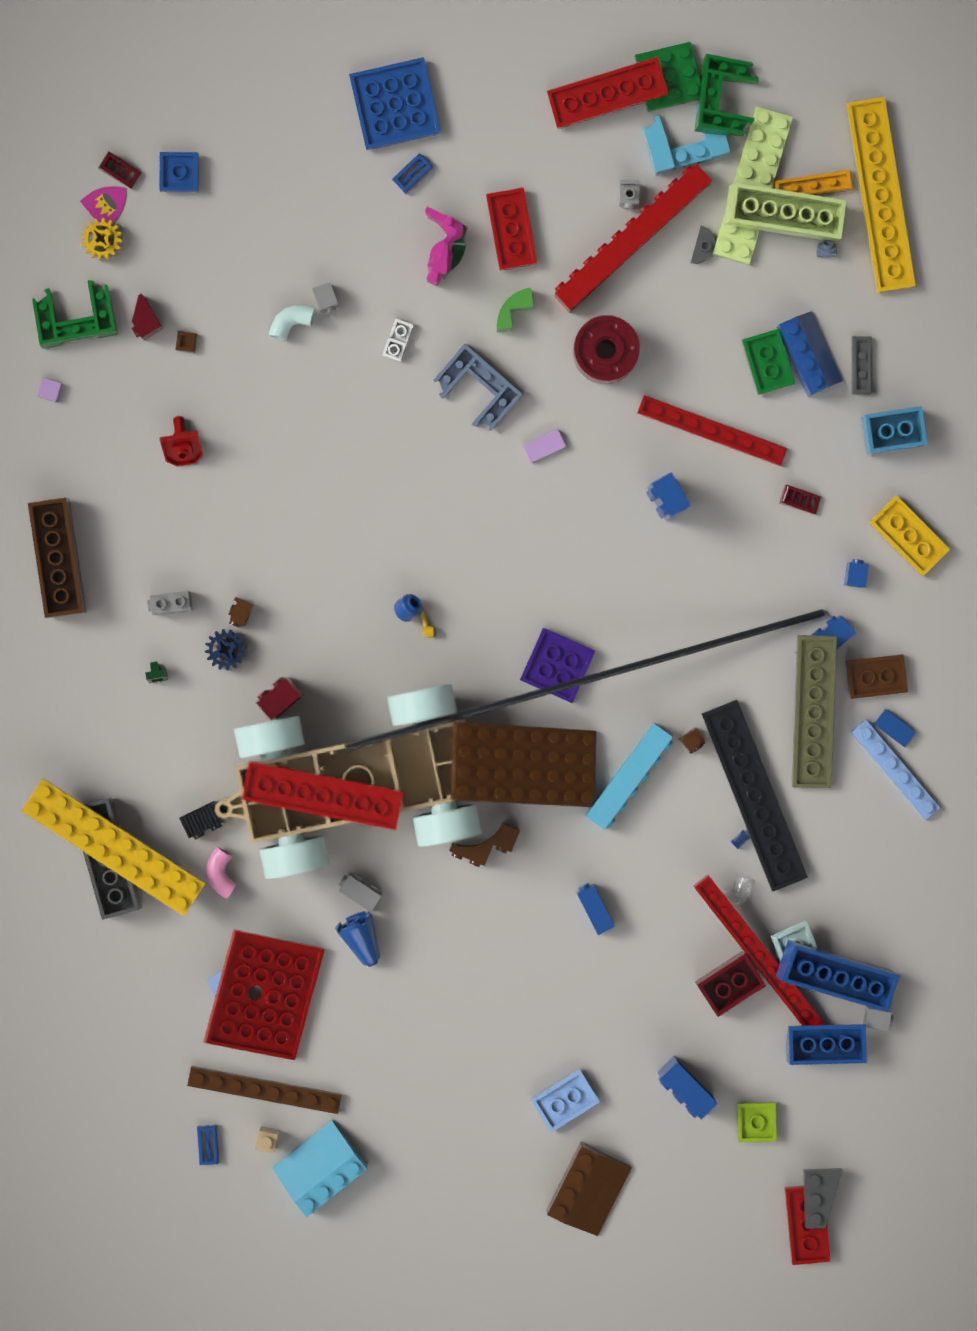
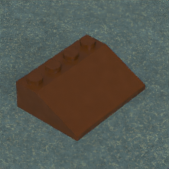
[546,1142,632,1236]

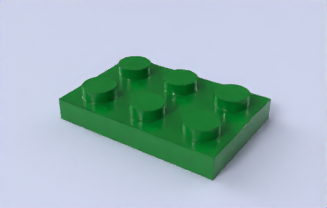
[741,329,795,395]

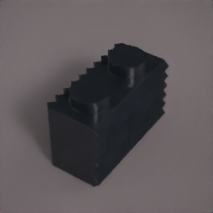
[179,800,225,840]

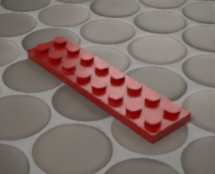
[242,761,404,830]

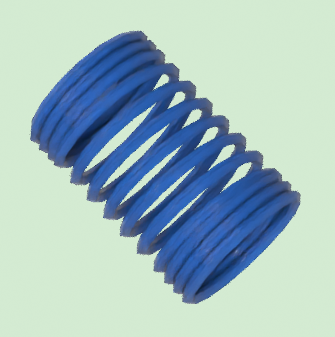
[730,830,750,849]

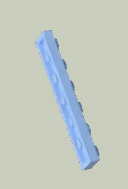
[851,720,940,820]

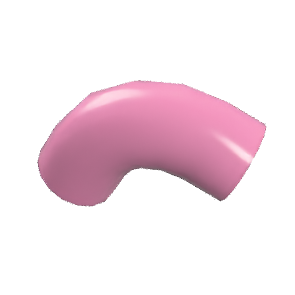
[207,846,237,900]

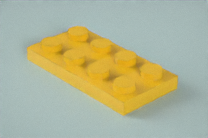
[868,495,950,577]

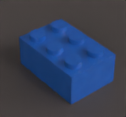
[646,472,691,520]
[658,1056,718,1120]

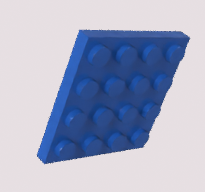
[349,57,441,151]

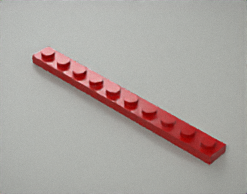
[693,874,824,1026]

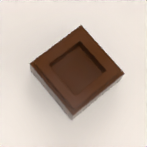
[175,331,198,353]

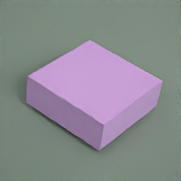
[37,378,62,402]

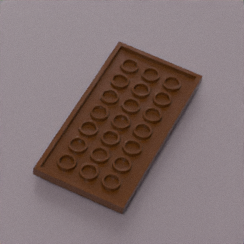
[451,722,596,807]

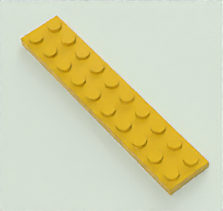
[846,97,916,293]
[21,778,206,916]

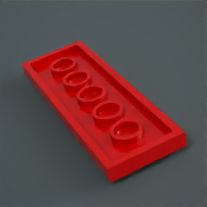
[547,57,668,129]

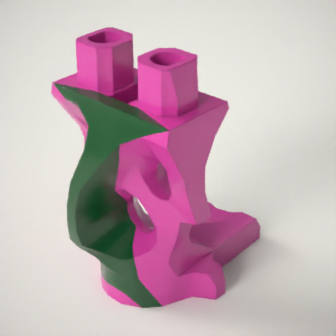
[425,206,468,286]

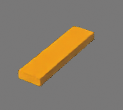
[774,170,853,195]

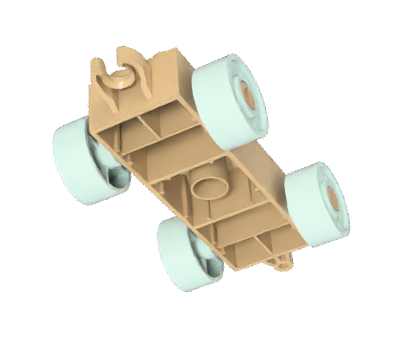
[215,684,483,879]

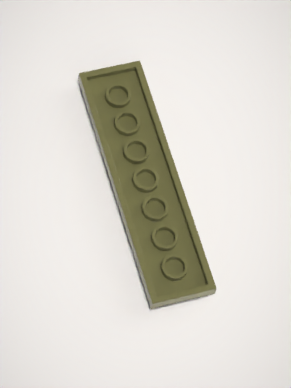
[792,635,837,788]

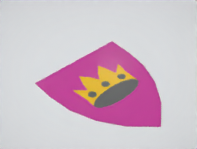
[80,186,126,230]

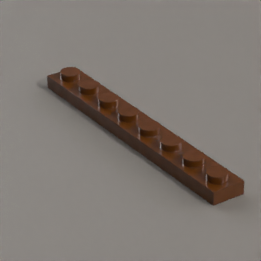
[187,1066,342,1114]

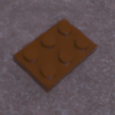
[845,654,908,699]

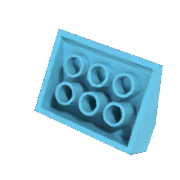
[272,1120,368,1218]

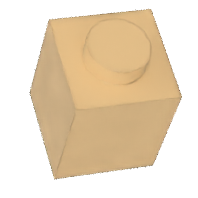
[255,1126,280,1153]

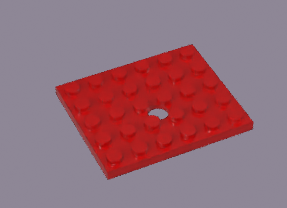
[203,929,325,1060]

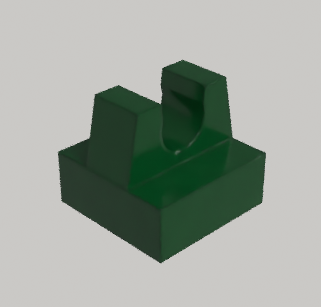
[145,661,168,684]

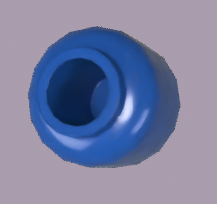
[394,594,422,622]

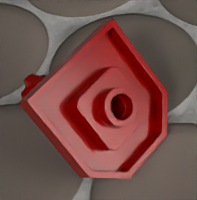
[160,416,204,467]

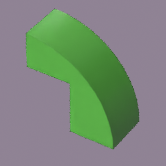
[497,288,533,332]

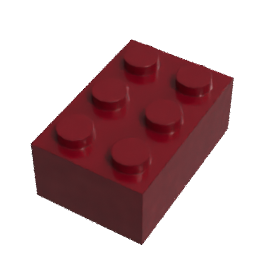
[256,677,305,721]
[695,951,766,1017]

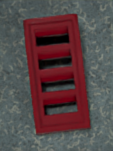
[98,151,141,189]
[779,484,822,515]

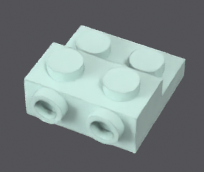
[771,920,817,962]

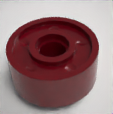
[573,315,640,384]

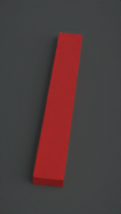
[637,395,787,466]

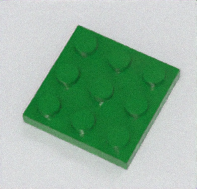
[634,41,701,112]

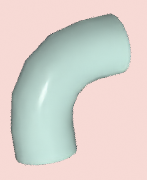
[269,305,316,340]

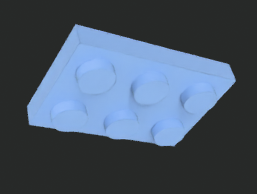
[531,1069,600,1133]

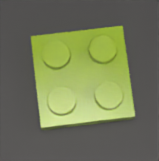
[737,1102,777,1142]

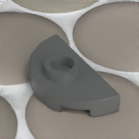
[691,225,715,264]

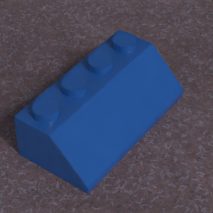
[776,311,843,397]
[786,1024,867,1065]

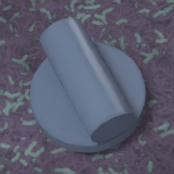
[816,240,837,257]

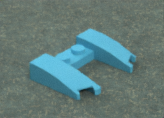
[643,104,730,175]

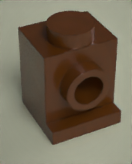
[228,597,254,628]
[679,728,706,754]

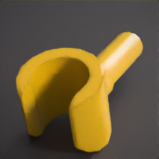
[421,611,434,637]

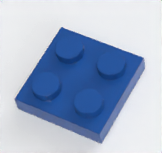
[159,152,199,192]

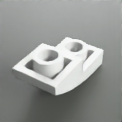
[382,318,414,362]

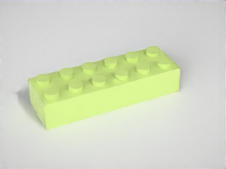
[724,183,846,242]

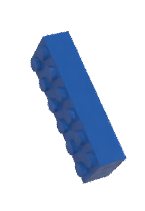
[776,940,900,1012]

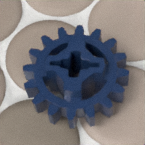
[205,629,247,670]

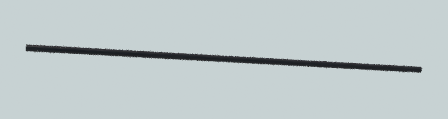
[344,609,824,752]

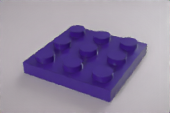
[520,628,595,703]

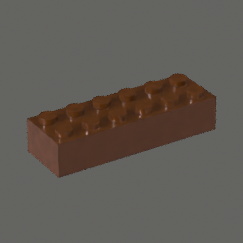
[28,497,87,618]

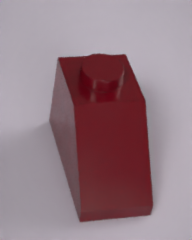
[132,293,163,340]

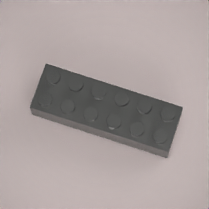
[83,797,142,920]

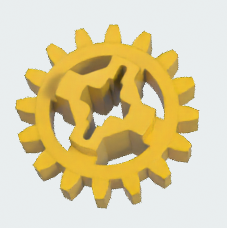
[80,218,123,261]

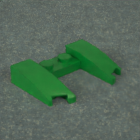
[694,54,759,136]
[32,280,118,349]

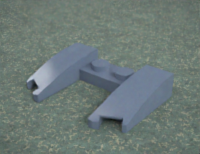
[434,344,523,431]

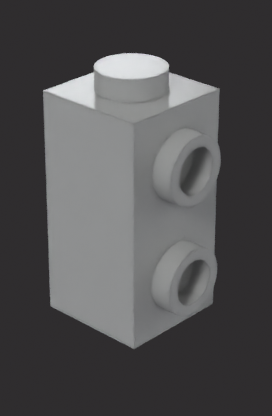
[147,591,193,615]
[338,873,382,912]

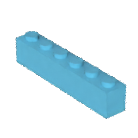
[585,723,673,830]

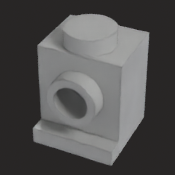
[619,180,639,210]

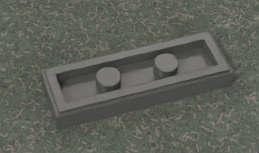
[851,336,872,395]

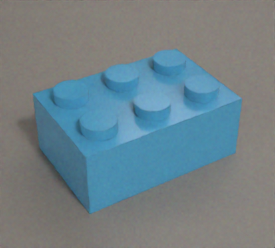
[861,406,928,455]

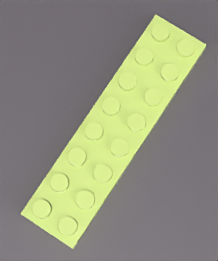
[712,106,793,265]

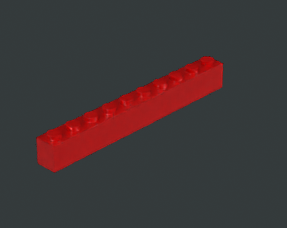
[554,163,712,313]

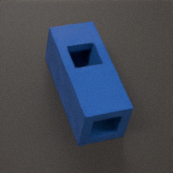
[576,883,615,935]

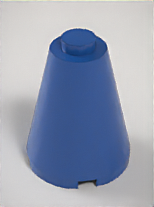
[335,911,380,967]

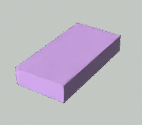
[523,429,566,463]

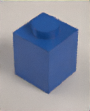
[844,559,869,588]

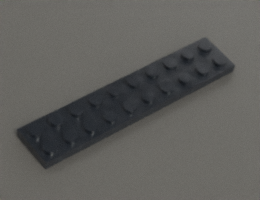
[701,699,808,892]

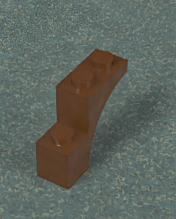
[449,822,520,867]

